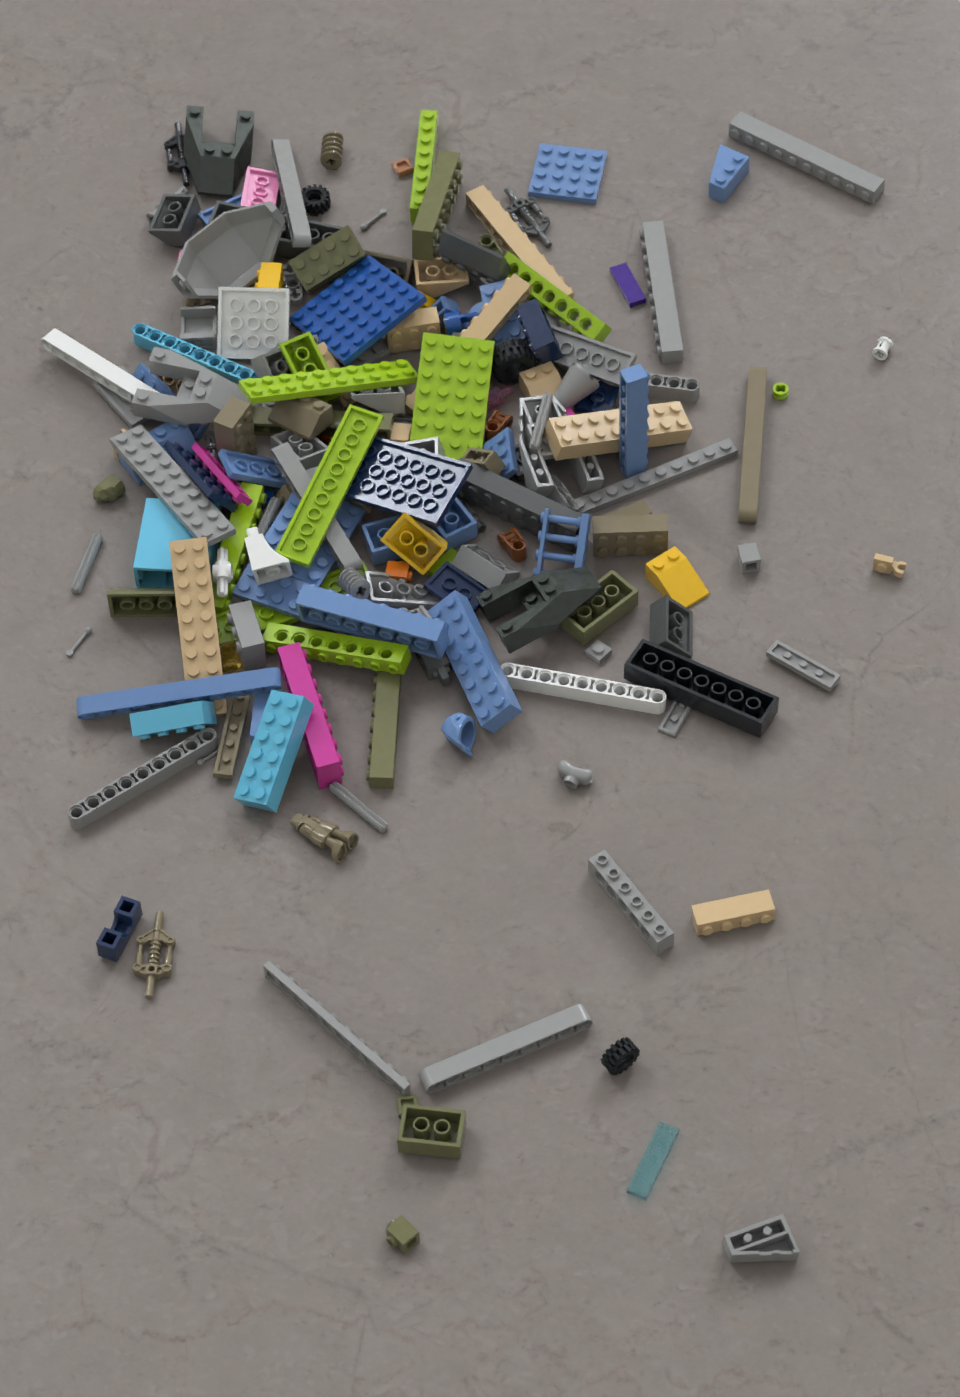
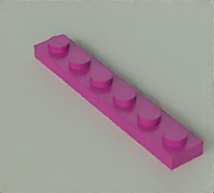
[191,442,253,506]

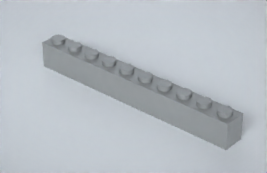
[729,111,885,204]
[639,221,683,364]

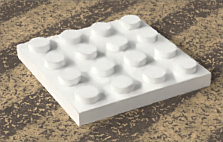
[217,287,290,359]

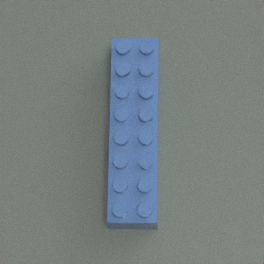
[295,584,450,660]
[427,590,523,734]

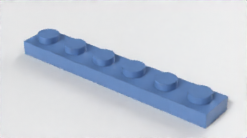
[132,363,209,439]

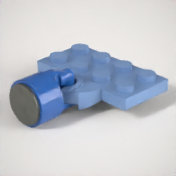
[443,280,527,346]

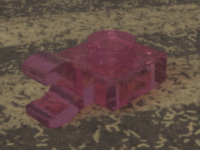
[487,386,514,410]

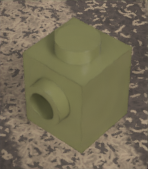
[386,1215,420,1255]

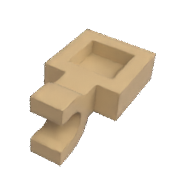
[873,553,907,578]

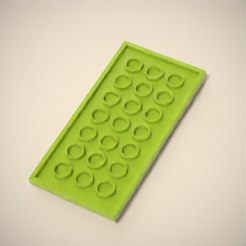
[410,332,495,460]

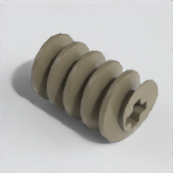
[320,131,343,170]

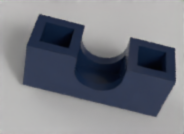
[96,896,143,962]

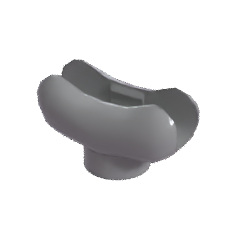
[558,760,593,789]

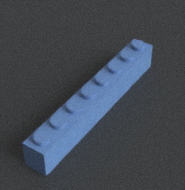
[619,364,650,479]

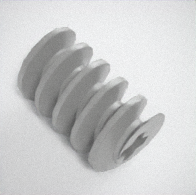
[337,568,371,599]

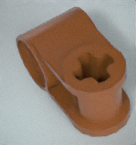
[485,409,513,442]
[497,527,527,562]

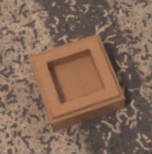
[392,158,414,178]

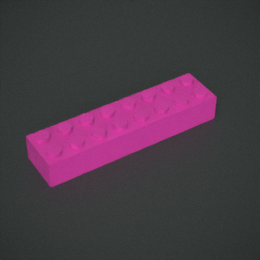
[277,642,344,790]

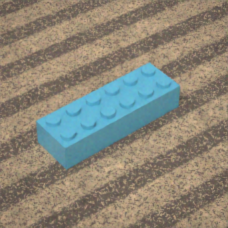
[233,690,314,813]

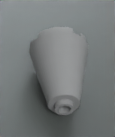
[554,362,600,409]

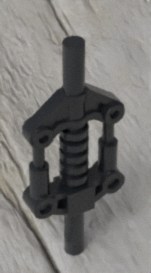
[164,122,190,187]

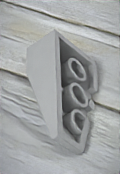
[364,571,440,611]

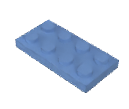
[218,449,288,489]

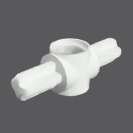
[212,547,233,598]

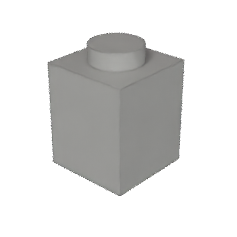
[737,542,761,574]

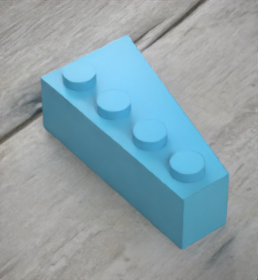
[129,701,218,740]

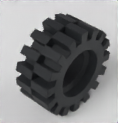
[301,184,331,216]
[601,1037,640,1076]

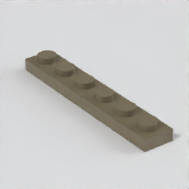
[213,695,252,780]

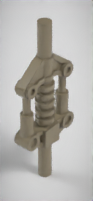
[132,911,176,1000]

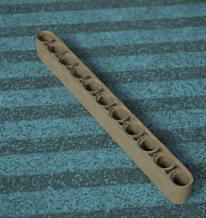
[738,366,767,523]

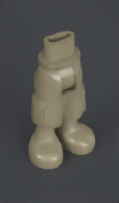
[290,813,359,863]

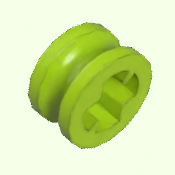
[772,382,789,401]

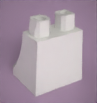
[244,527,293,585]

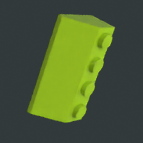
[279,331,342,404]

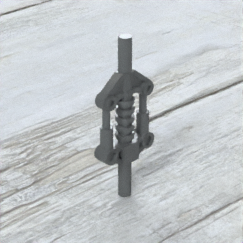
[504,187,552,248]

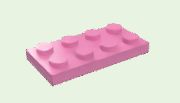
[241,167,279,207]

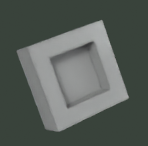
[585,639,612,665]

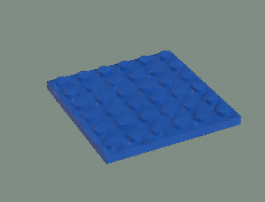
[289,255,428,366]

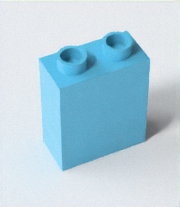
[133,498,221,588]

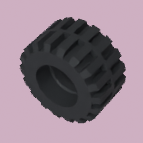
[491,338,537,385]

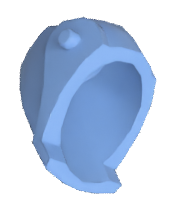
[441,713,476,756]

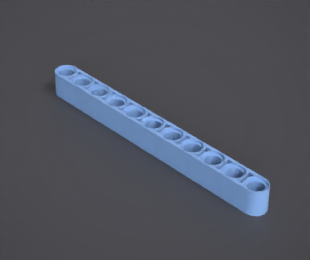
[76,667,282,720]

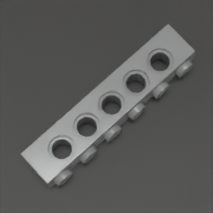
[588,850,674,955]

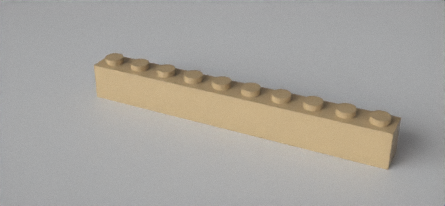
[466,185,574,309]
[405,273,531,416]

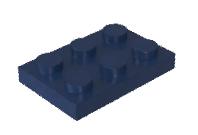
[423,561,488,612]

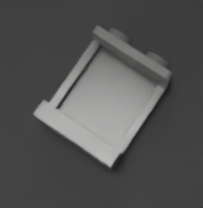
[179,306,217,350]

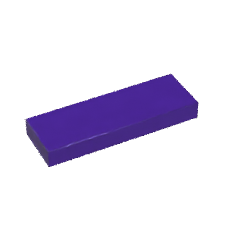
[610,263,646,307]

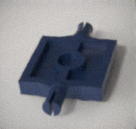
[575,380,619,413]

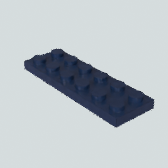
[163,440,238,513]

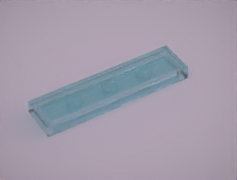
[627,1121,679,1200]

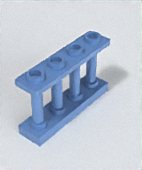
[533,508,592,575]

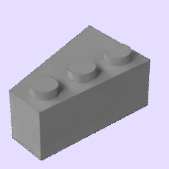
[721,1214,800,1263]

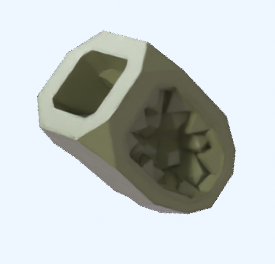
[93,475,126,502]

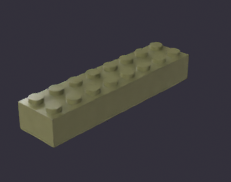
[412,150,463,261]

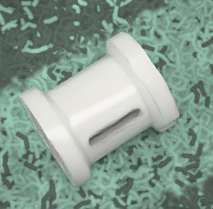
[872,337,893,360]

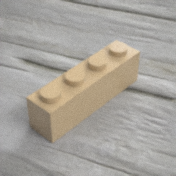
[691,889,775,936]

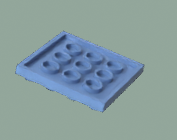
[528,143,607,204]

